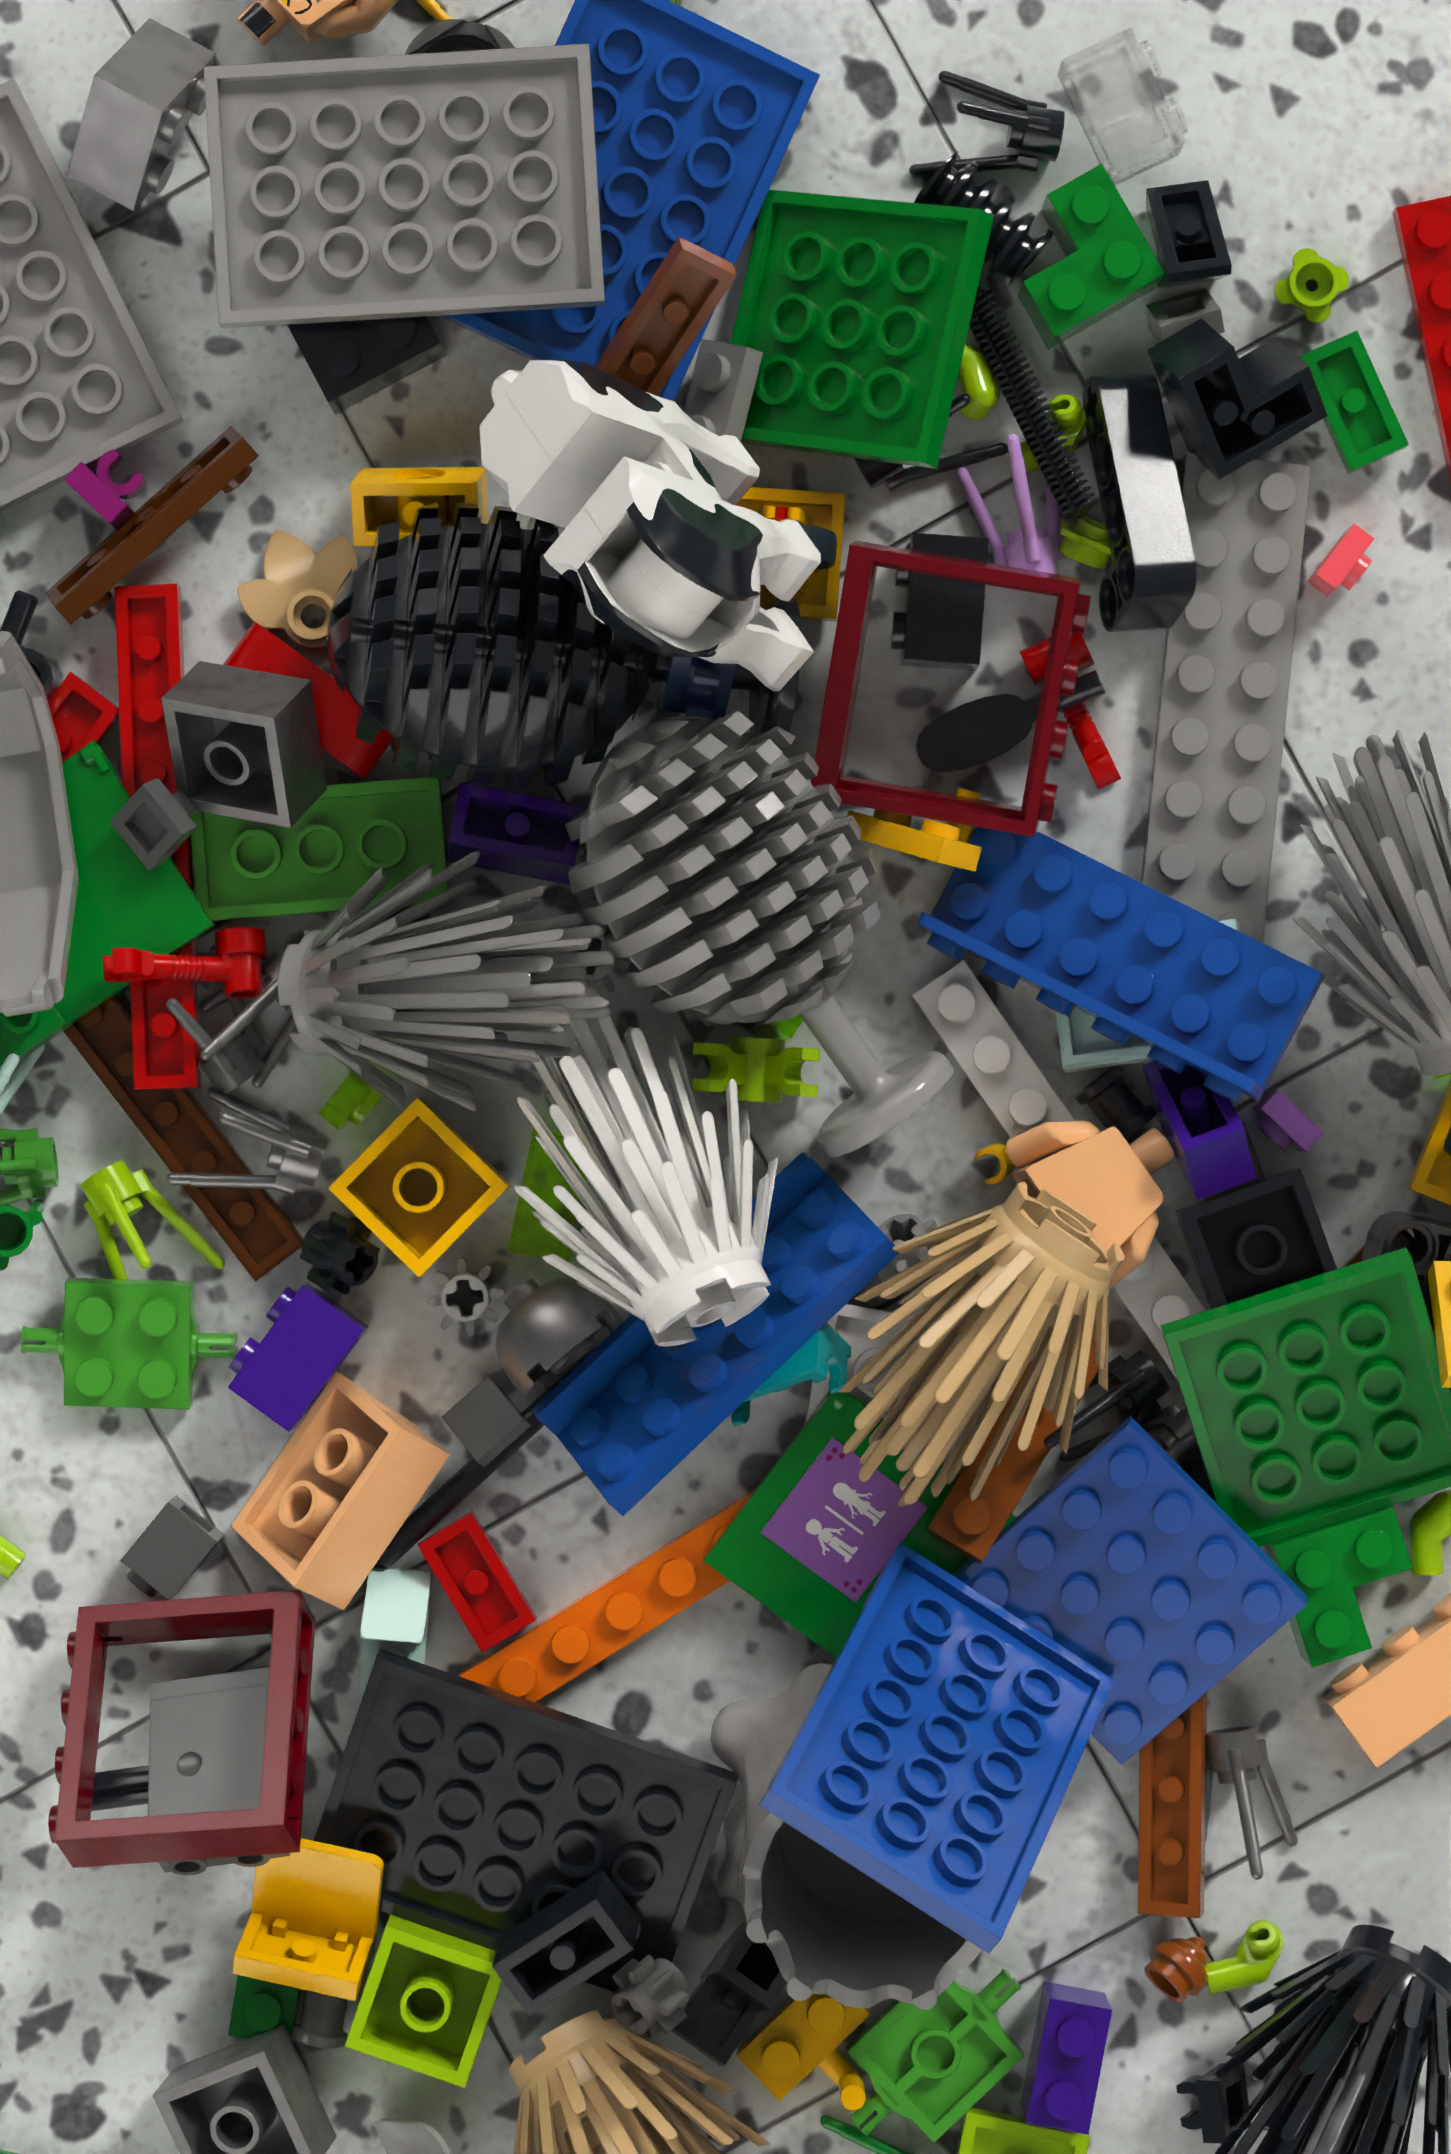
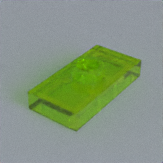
[507,1129,588,1263]

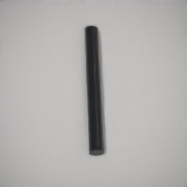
[379,1382,559,1569]

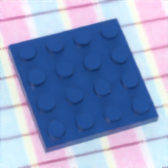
[953,1416,1307,1765]

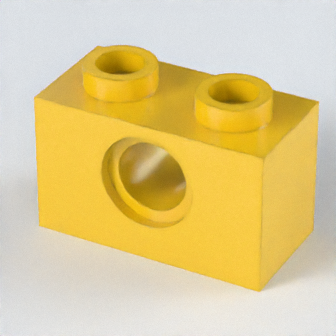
[350,467,489,546]

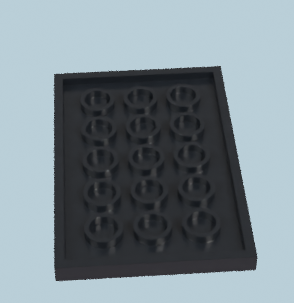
[314,1649,738,1992]

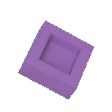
[1253,1090,1324,1152]

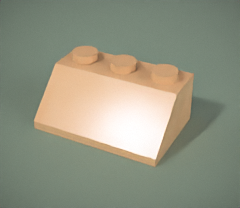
[230,1372,451,1610]

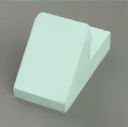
[359,1566,433,1694]

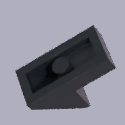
[1146,180,1232,288]

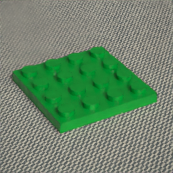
[730,190,994,469]
[1160,1247,1451,1547]

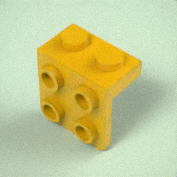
[232,1838,384,2001]

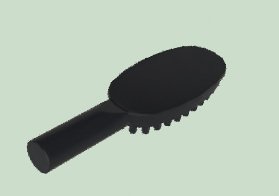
[916,670,1105,773]

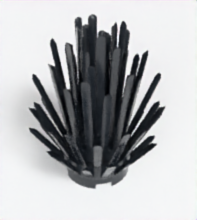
[1212,1924,1451,2154]

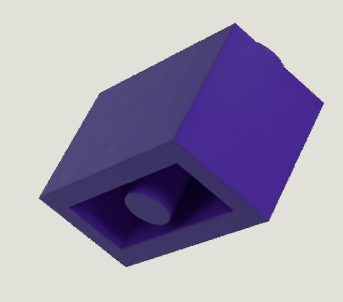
[447,782,586,885]
[1142,1061,1256,1200]
[228,1282,369,1432]
[1020,1981,1112,2135]

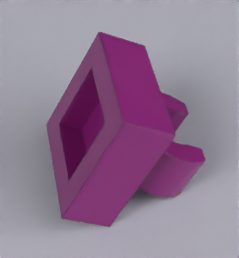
[64,449,147,530]

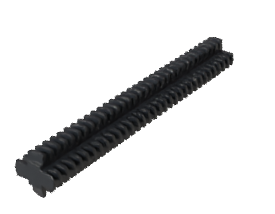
[969,286,1098,520]

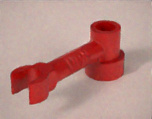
[1019,629,1121,790]
[102,927,267,999]

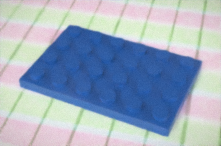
[439,0,820,401]
[759,1542,1114,1954]

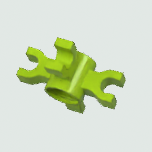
[691,1037,820,1103]

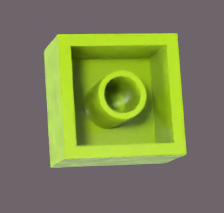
[344,1914,502,2088]

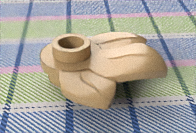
[237,530,359,649]

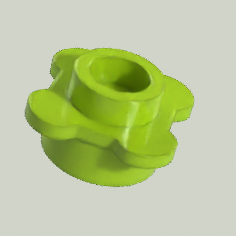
[1274,248,1349,323]
[1059,517,1111,569]

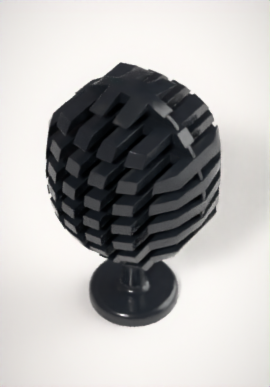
[326,502,801,788]

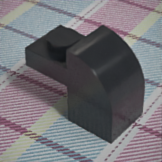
[672,1921,787,2066]

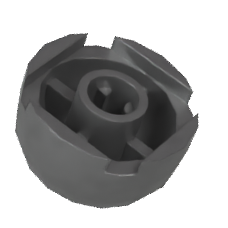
[495,1278,623,1399]

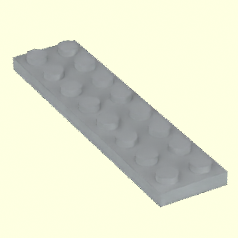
[1141,453,1311,943]

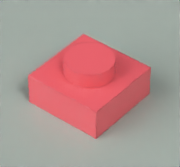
[1307,523,1374,596]

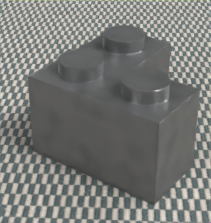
[66,18,217,211]

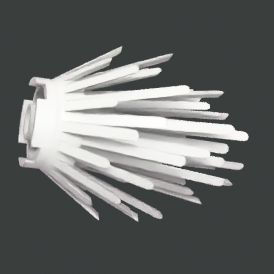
[515,1015,779,1347]

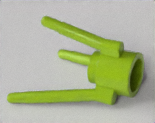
[80,1160,225,1279]

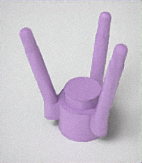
[956,434,1064,575]

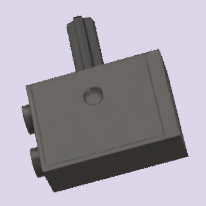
[91,1667,290,1875]

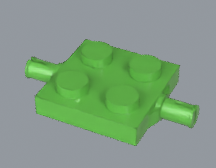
[20,1278,237,1410]
[846,1968,1025,2143]

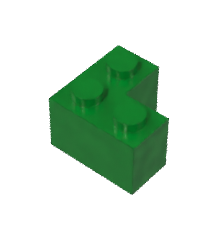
[1018,163,1165,350]
[1265,1506,1413,1668]

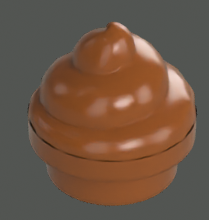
[1144,1937,1208,2003]

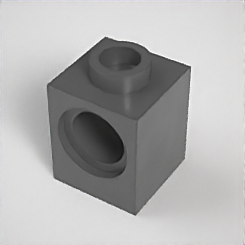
[120,1495,225,1600]

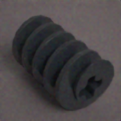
[914,151,1054,286]

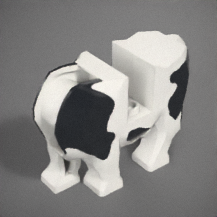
[479,360,821,691]

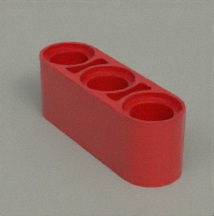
[223,621,391,780]

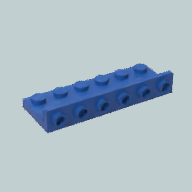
[916,827,1325,1103]
[533,1152,899,1516]

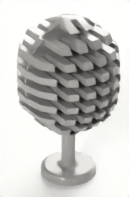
[565,711,954,1157]

